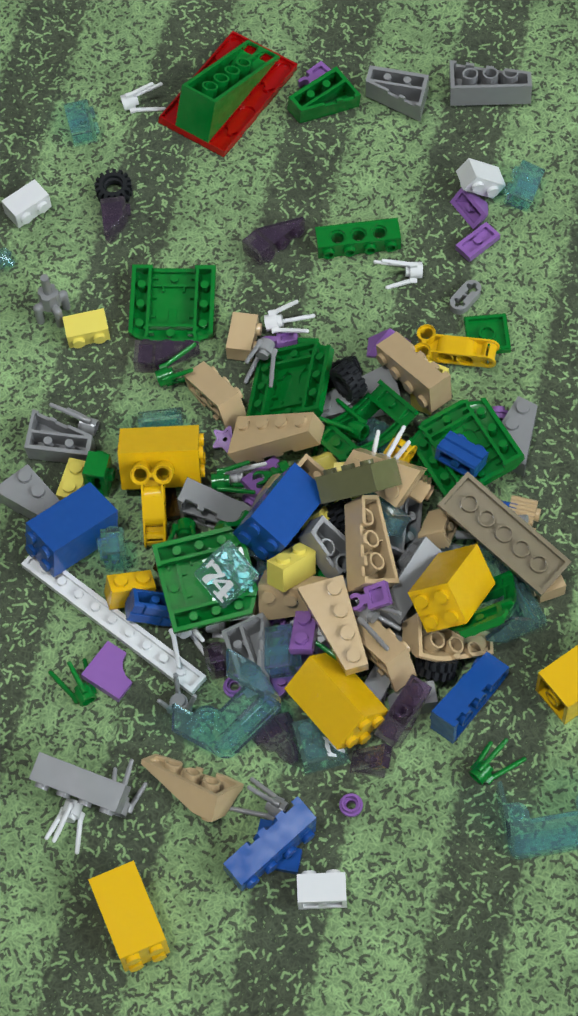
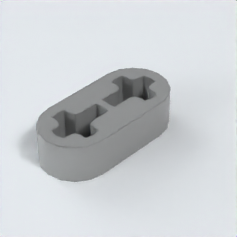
[450,280,481,315]

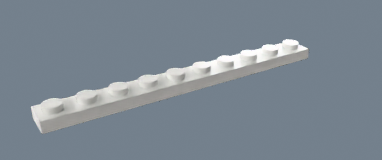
[21,555,207,696]

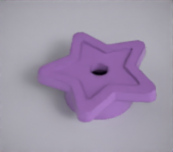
[212,426,233,453]

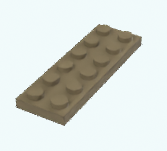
[437,472,572,597]

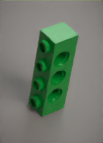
[315,218,401,259]

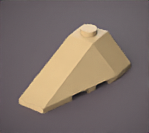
[402,614,494,662]
[141,753,244,822]

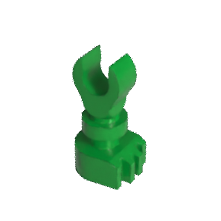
[253,460,290,488]

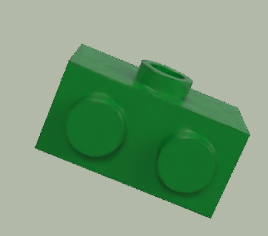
[82,450,116,497]

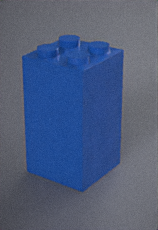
[233,462,321,563]
[25,482,118,577]

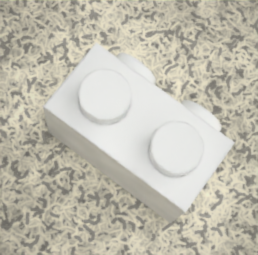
[456,158,506,199]
[1,179,52,228]
[297,869,347,910]

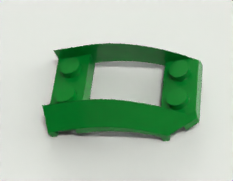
[321,379,419,462]
[448,571,516,638]

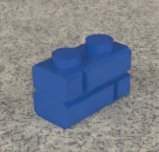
[435,430,489,477]
[125,588,171,627]

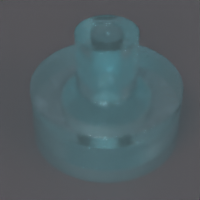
[0,247,15,269]

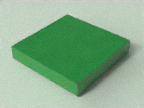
[463,313,511,354]

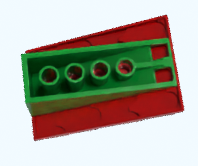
[158,31,298,157]

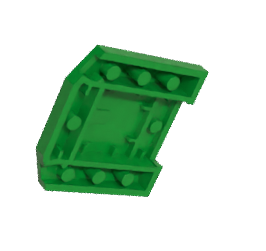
[128,264,216,346]
[246,340,334,417]
[409,398,525,497]
[152,526,258,634]

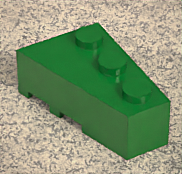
[287,66,361,124]

